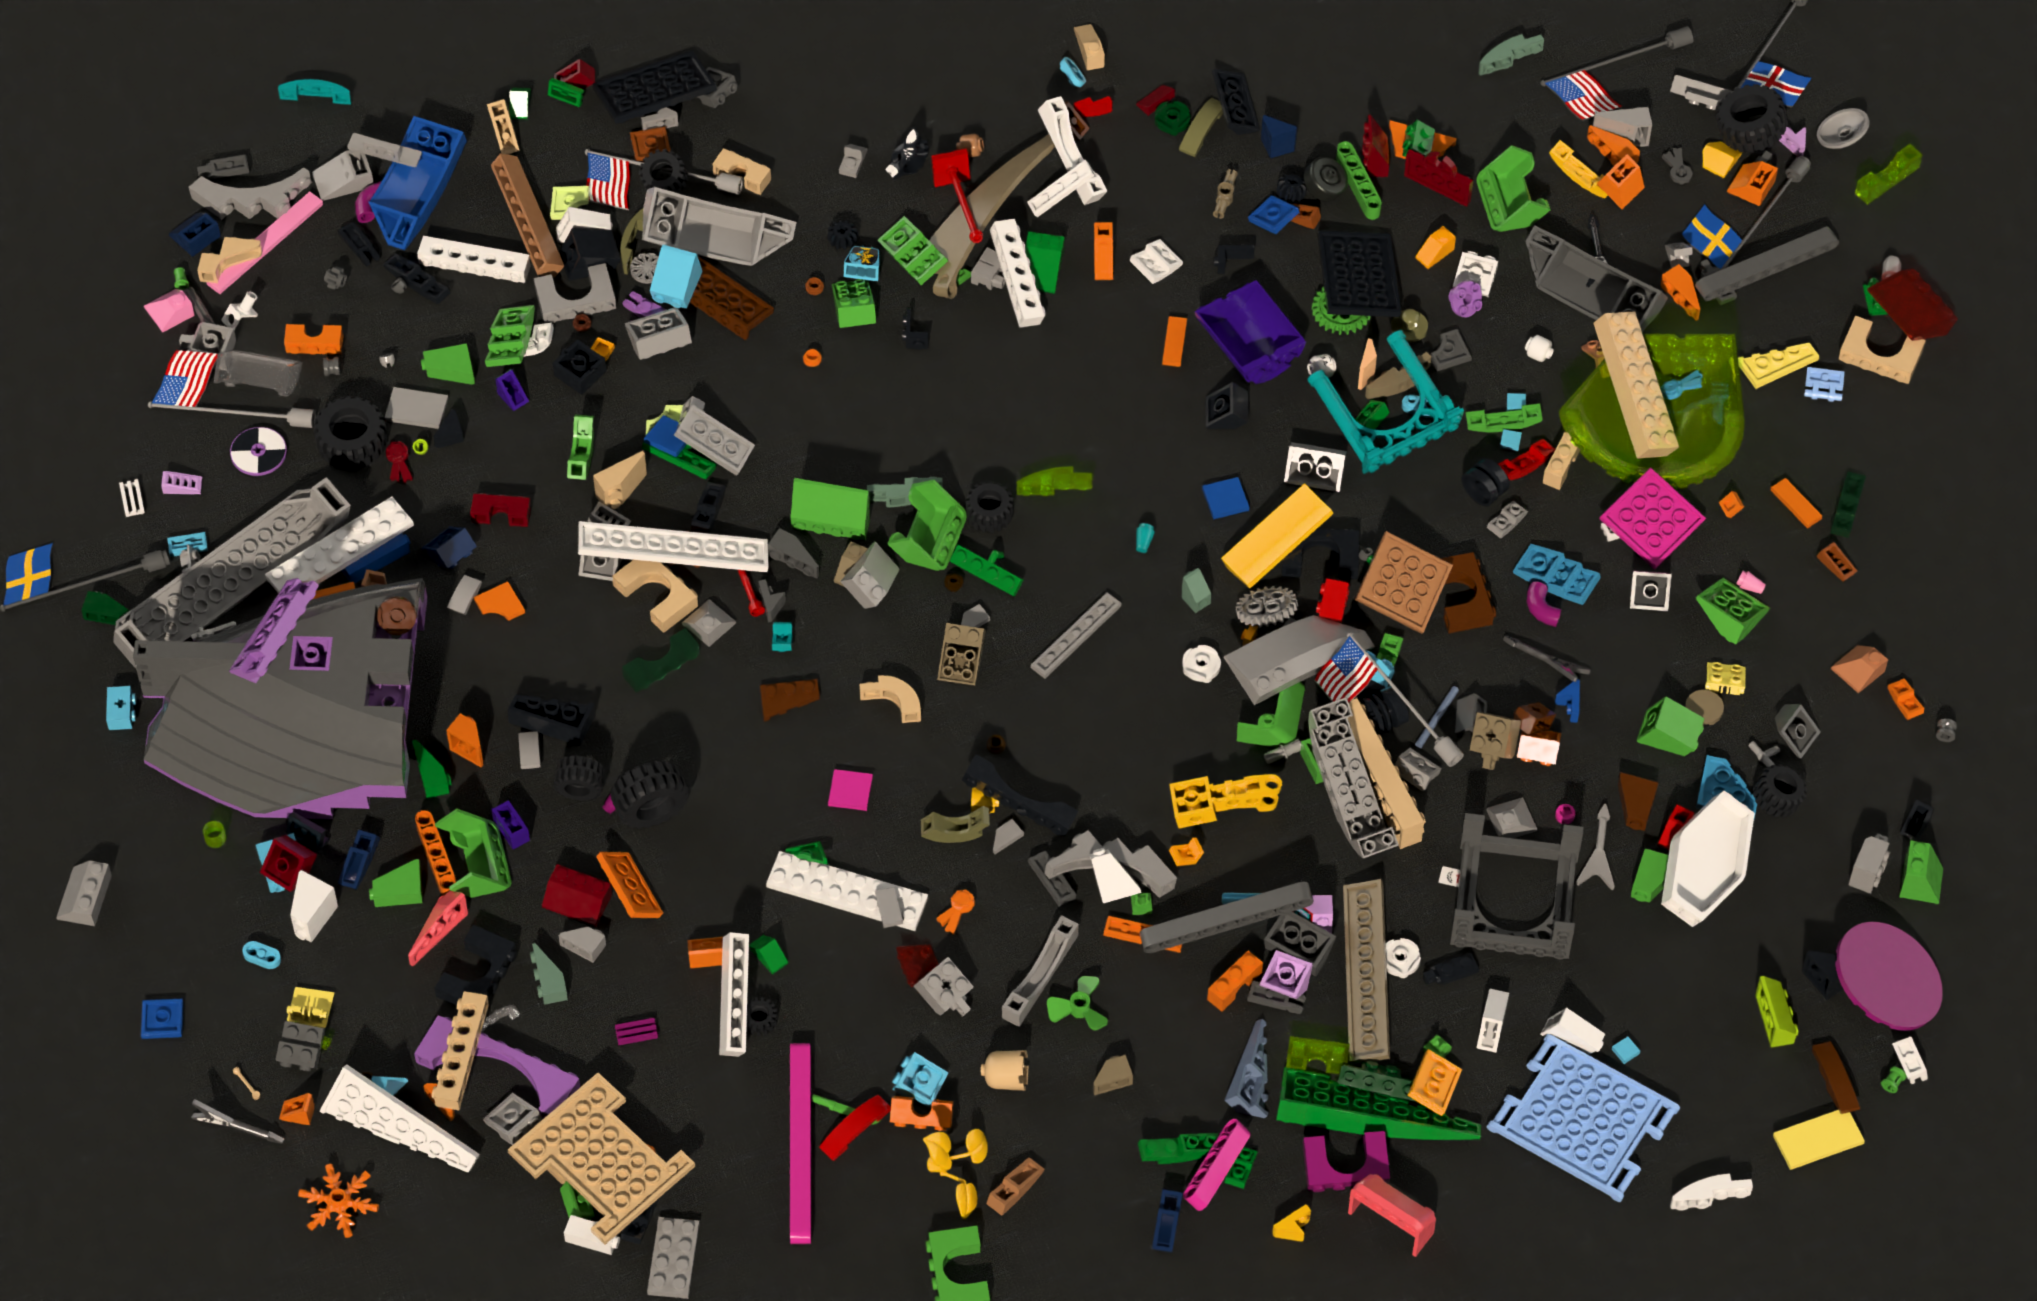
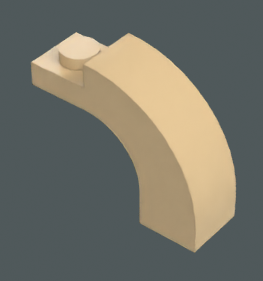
[859,675,921,723]

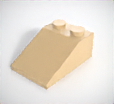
[593,451,647,509]

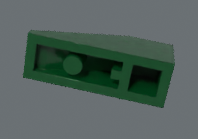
[81,591,130,625]

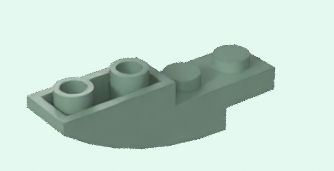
[1478,34,1544,75]
[867,477,943,508]

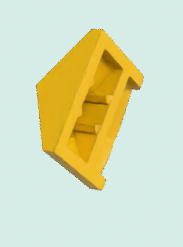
[1702,142,1742,178]

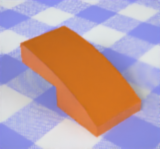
[1887,679,1924,720]

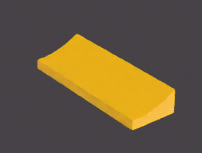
[1221,483,1334,588]

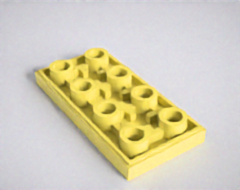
[1773,1110,1865,1170]

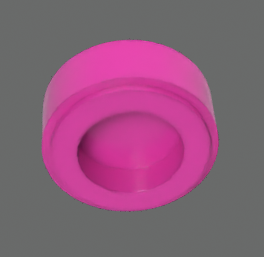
[1555,804,1575,824]

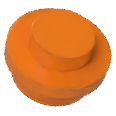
[803,349,822,367]

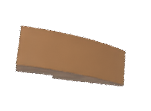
[986,1157,1045,1216]

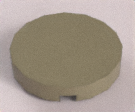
[1685,690,1724,726]

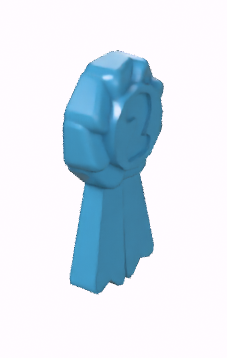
[1660,370,1703,400]

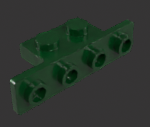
[1338,1061,1416,1101]

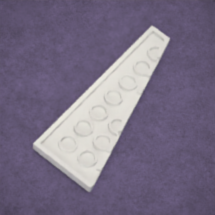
[320,1064,480,1172]

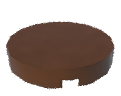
[377,596,417,635]

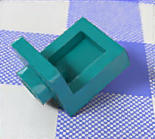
[772,622,792,652]

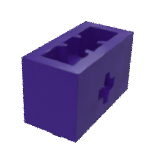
[492,800,530,849]

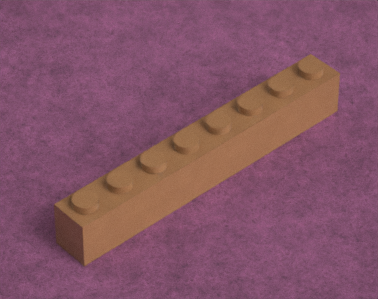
[491,153,564,278]

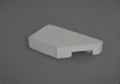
[961,604,990,628]
[993,819,1024,854]

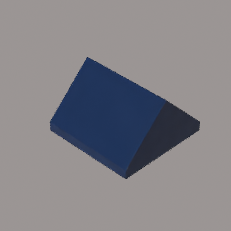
[1261,115,1297,158]

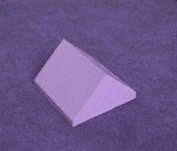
[1260,950,1313,999]

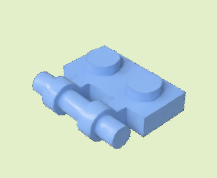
[1804,367,1844,402]

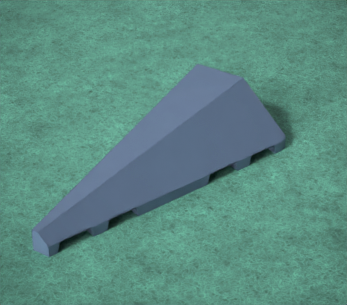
[1225,1019,1268,1118]

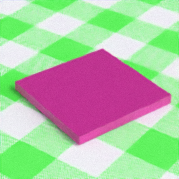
[1599,467,1706,570]

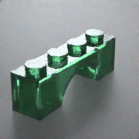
[622,628,699,692]

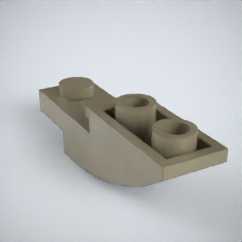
[1365,352,1431,399]

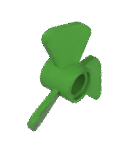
[1047,976,1108,1030]

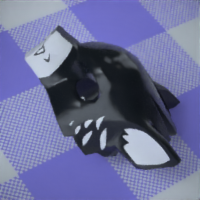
[885,127,929,180]

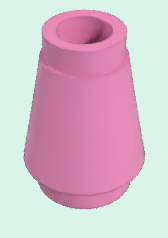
[1736,571,1766,594]

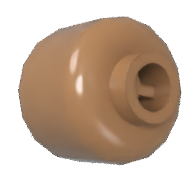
[956,134,984,158]

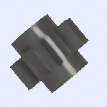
[324,266,347,290]

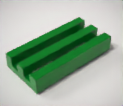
[548,78,584,107]

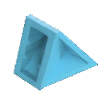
[372,1076,408,1095]

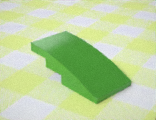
[877,216,948,285]
[485,305,535,367]

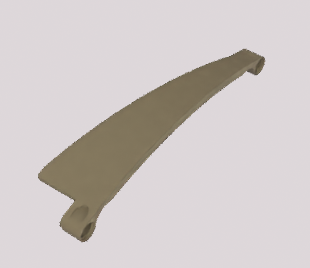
[929,134,1055,299]

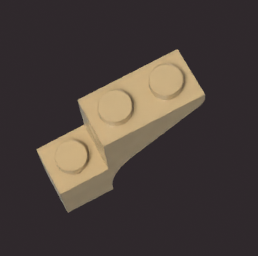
[197,237,263,283]

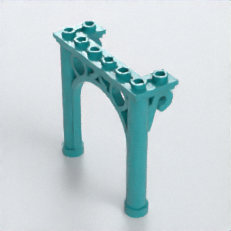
[1307,330,1464,474]

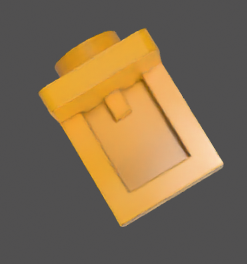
[1169,837,1204,866]

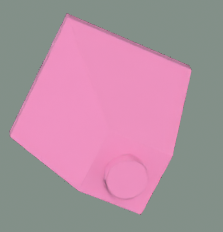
[144,289,195,333]

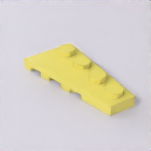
[1736,343,1819,389]

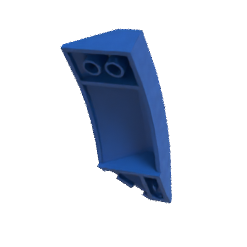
[368,116,467,251]

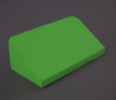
[560,1181,595,1220]

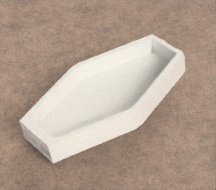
[1661,791,1755,927]

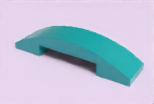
[278,79,352,105]

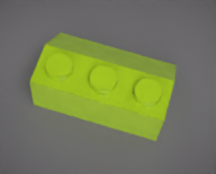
[1755,976,1798,1047]

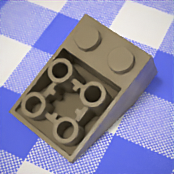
[937,623,986,686]

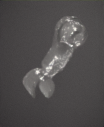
[481,1005,520,1033]

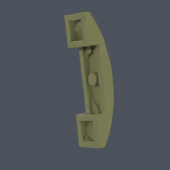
[1179,98,1223,157]
[621,209,643,275]

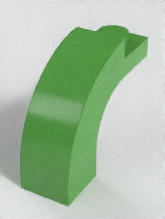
[567,414,594,480]

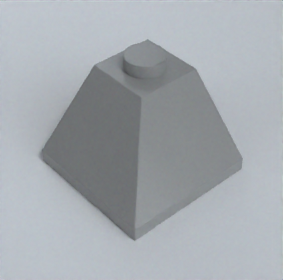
[682,600,736,647]
[1486,797,1537,838]

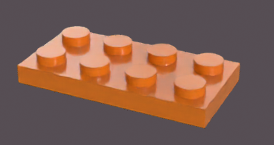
[596,852,663,918]

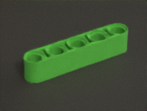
[1336,141,1382,220]

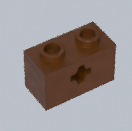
[1513,702,1556,735]

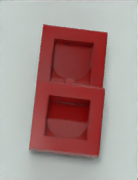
[1074,96,1112,117]

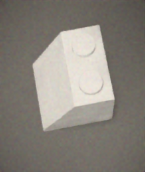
[290,870,338,942]

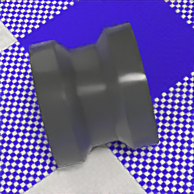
[323,357,340,376]
[1936,719,1957,742]

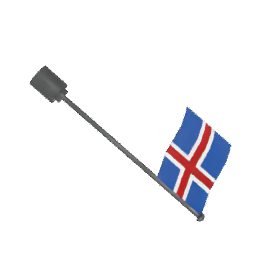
[1734,0,1811,108]

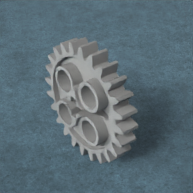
[1235,586,1298,627]

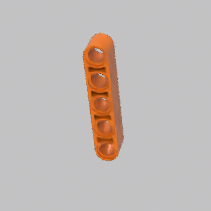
[415,810,456,895]

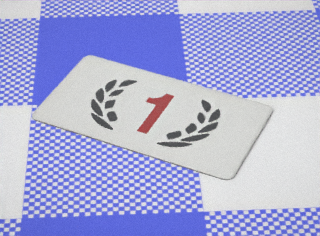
[1439,866,1460,887]

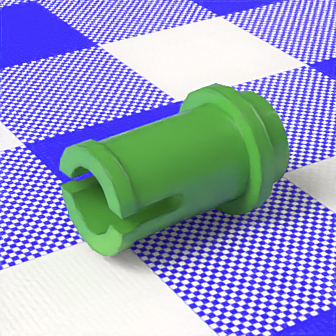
[174,267,189,291]

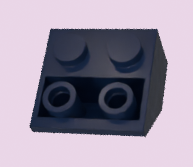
[169,213,221,257]

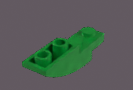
[1138,1133,1218,1165]

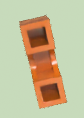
[284,324,344,355]
[1207,950,1263,1012]
[890,1096,954,1131]

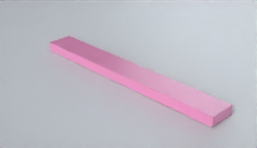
[206,192,323,294]

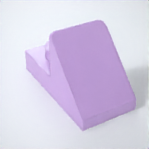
[1779,127,1806,157]

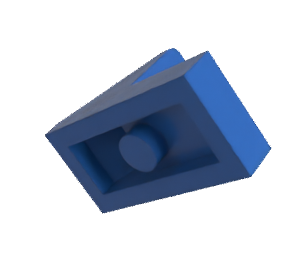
[1555,680,1580,723]

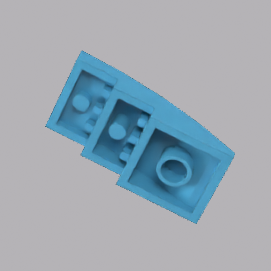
[1513,544,1601,605]

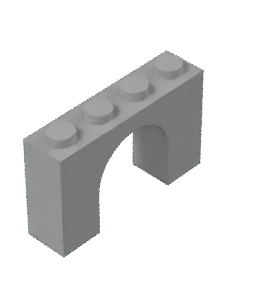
[534,263,616,324]

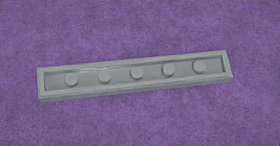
[1031,592,1121,679]

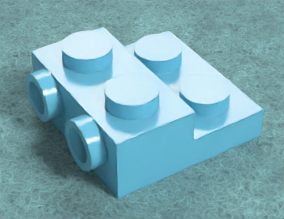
[892,1052,948,1107]

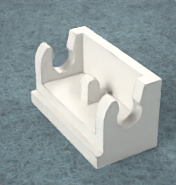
[1892,1037,1928,1084]

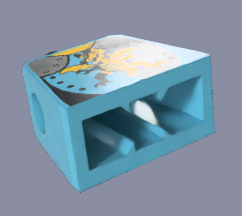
[844,244,879,281]

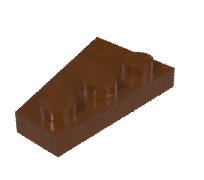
[760,679,820,722]

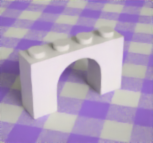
[564,1215,620,1255]

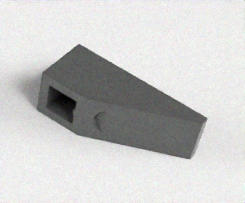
[768,528,819,578]

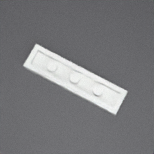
[1027,160,1095,217]

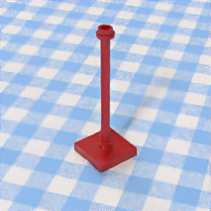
[931,149,983,243]

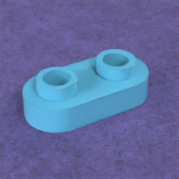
[1060,57,1086,87]
[1402,394,1433,418]
[242,941,281,969]

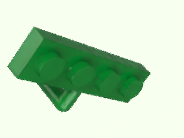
[642,442,716,480]
[949,545,1023,596]

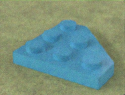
[1696,755,1757,818]

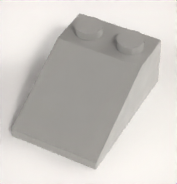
[840,542,900,609]

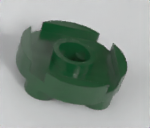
[1155,101,1190,136]

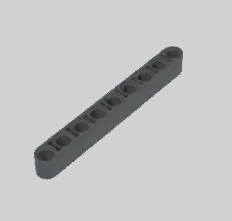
[1695,227,1839,301]
[1139,882,1314,953]

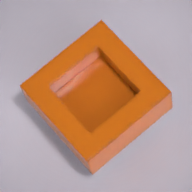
[1719,491,1744,518]

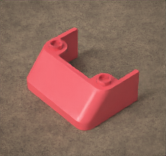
[1348,1174,1436,1257]

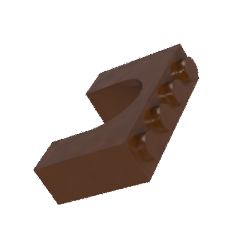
[1440,552,1496,634]

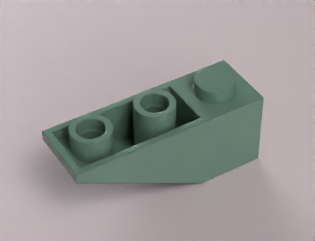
[530,943,568,1005]

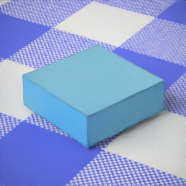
[1507,393,1526,411]
[1500,429,1522,451]
[1612,1037,1640,1064]

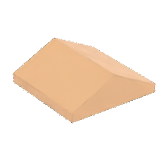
[1358,338,1377,390]

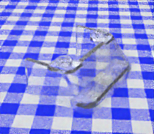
[214,350,303,397]

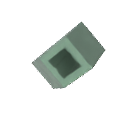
[1182,568,1211,613]

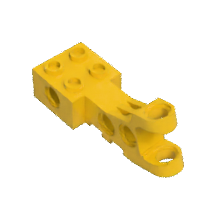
[1169,774,1282,828]

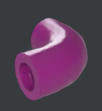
[355,181,382,223]
[1526,582,1562,627]

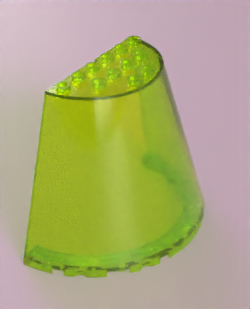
[1559,334,1745,489]

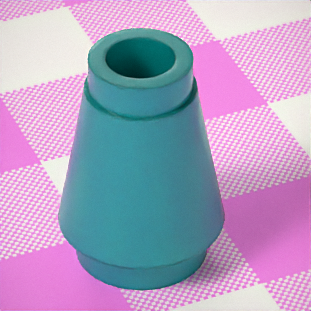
[1136,523,1155,553]

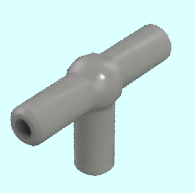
[1748,741,1780,767]

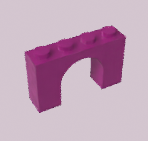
[1303,1131,1390,1192]

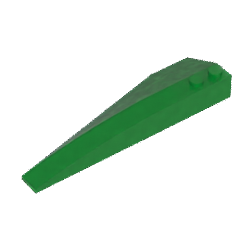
[1276,1067,1481,1140]

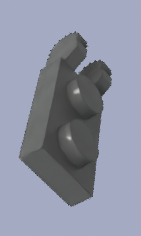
[1247,981,1306,1014]

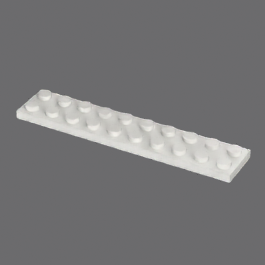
[578,521,768,572]

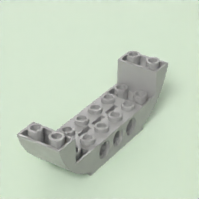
[1308,697,1399,858]

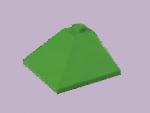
[1696,578,1770,644]

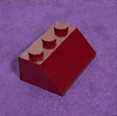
[542,864,612,927]

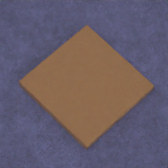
[1355,531,1453,634]

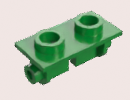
[1863,278,1888,316]

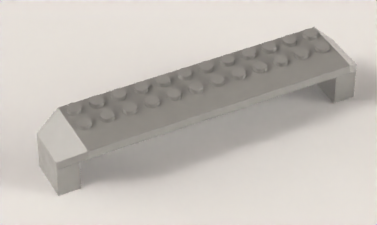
[113,477,350,669]

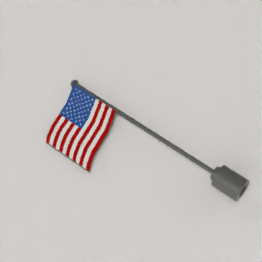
[1541,26,1693,121]

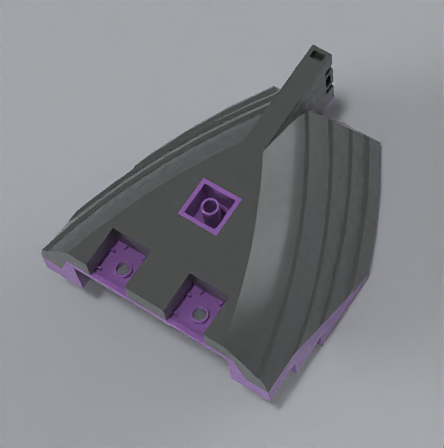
[133,578,427,819]

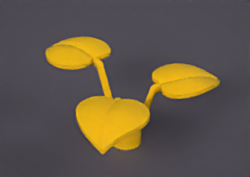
[923,1129,988,1219]

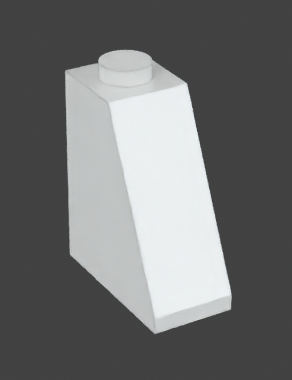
[556,207,613,243]
[1089,848,1141,903]
[1477,989,1509,1052]
[1541,1008,1605,1055]

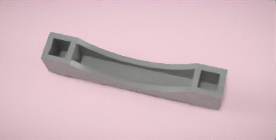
[1002,915,1079,1027]

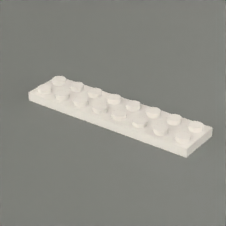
[265,497,414,594]
[766,851,928,931]

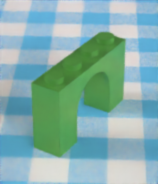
[925,1226,990,1301]

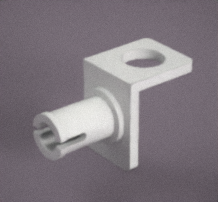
[222,291,258,330]

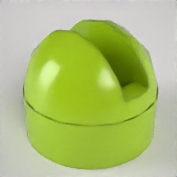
[413,439,428,455]

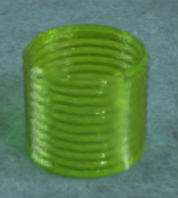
[203,821,226,848]

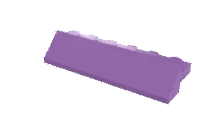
[229,578,319,683]

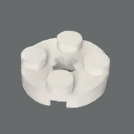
[1182,645,1221,683]
[1386,938,1420,978]

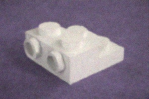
[1453,251,1498,297]

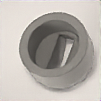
[379,353,395,368]

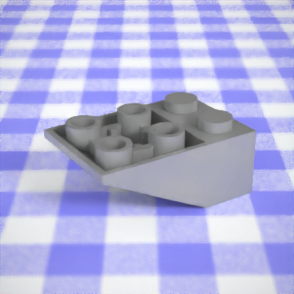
[1593,107,1652,147]
[312,150,374,201]

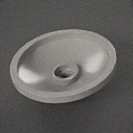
[1817,108,1870,149]

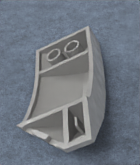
[642,187,796,266]
[1224,615,1375,705]

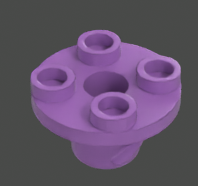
[1448,280,1482,317]

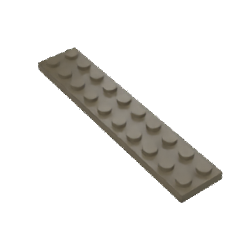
[1343,879,1390,1065]

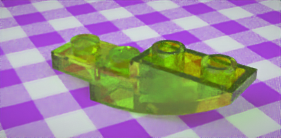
[1017,466,1092,496]

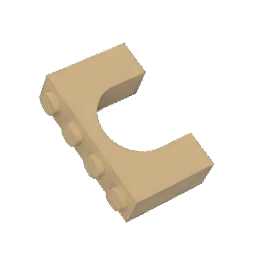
[1838,316,1926,384]
[612,560,698,633]

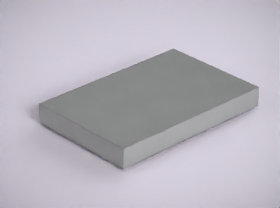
[385,387,448,429]

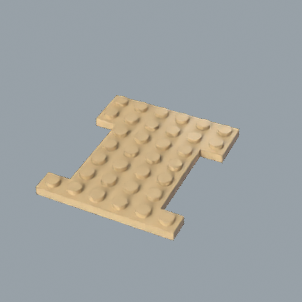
[508,1073,695,1245]

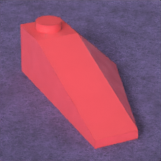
[408,891,468,966]

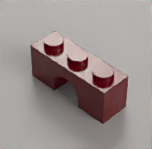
[470,493,531,527]

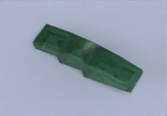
[1831,472,1866,538]

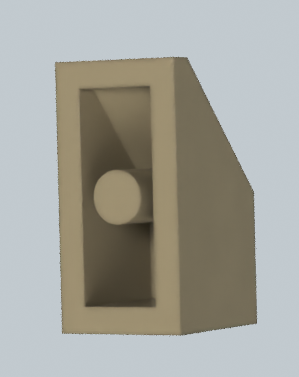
[1093,1055,1133,1095]

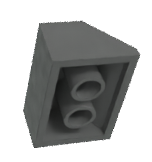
[1264,912,1336,977]

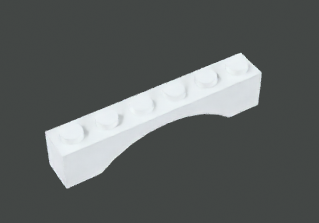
[1038,96,1107,205]

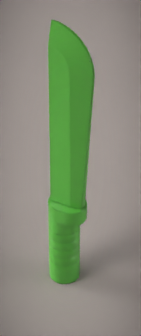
[811,1094,880,1125]

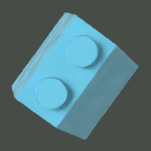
[650,245,702,309]

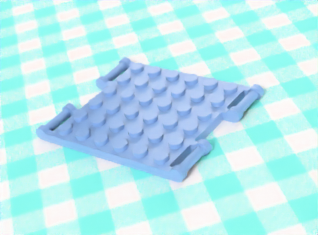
[1487,1034,1680,1202]

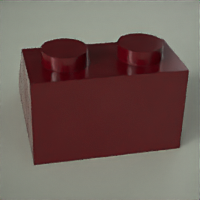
[260,835,317,892]

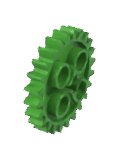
[1312,287,1370,335]

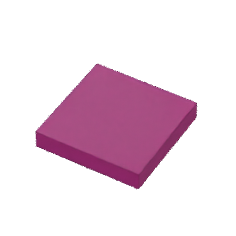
[828,769,873,811]

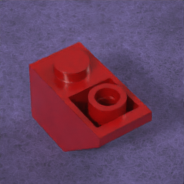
[1658,805,1694,851]

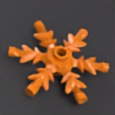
[298,1164,379,1238]

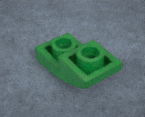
[1225,1147,1258,1189]

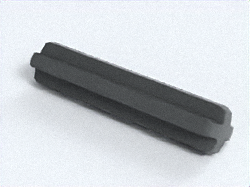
[184,287,215,324]

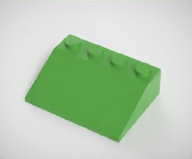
[791,478,870,540]

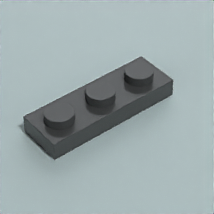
[1028,851,1076,906]

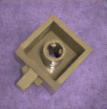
[1470,712,1521,770]

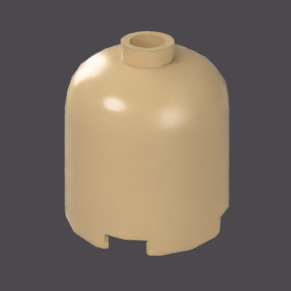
[981,1050,1029,1091]

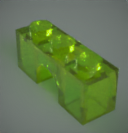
[1286,1036,1350,1074]

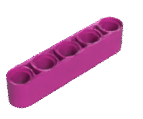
[1183,1119,1251,1211]

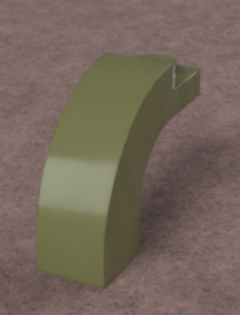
[921,806,990,843]

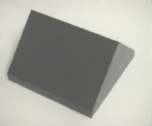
[1630,570,1671,611]

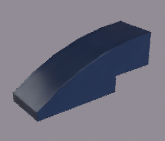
[338,830,380,890]
[1152,1189,1183,1253]

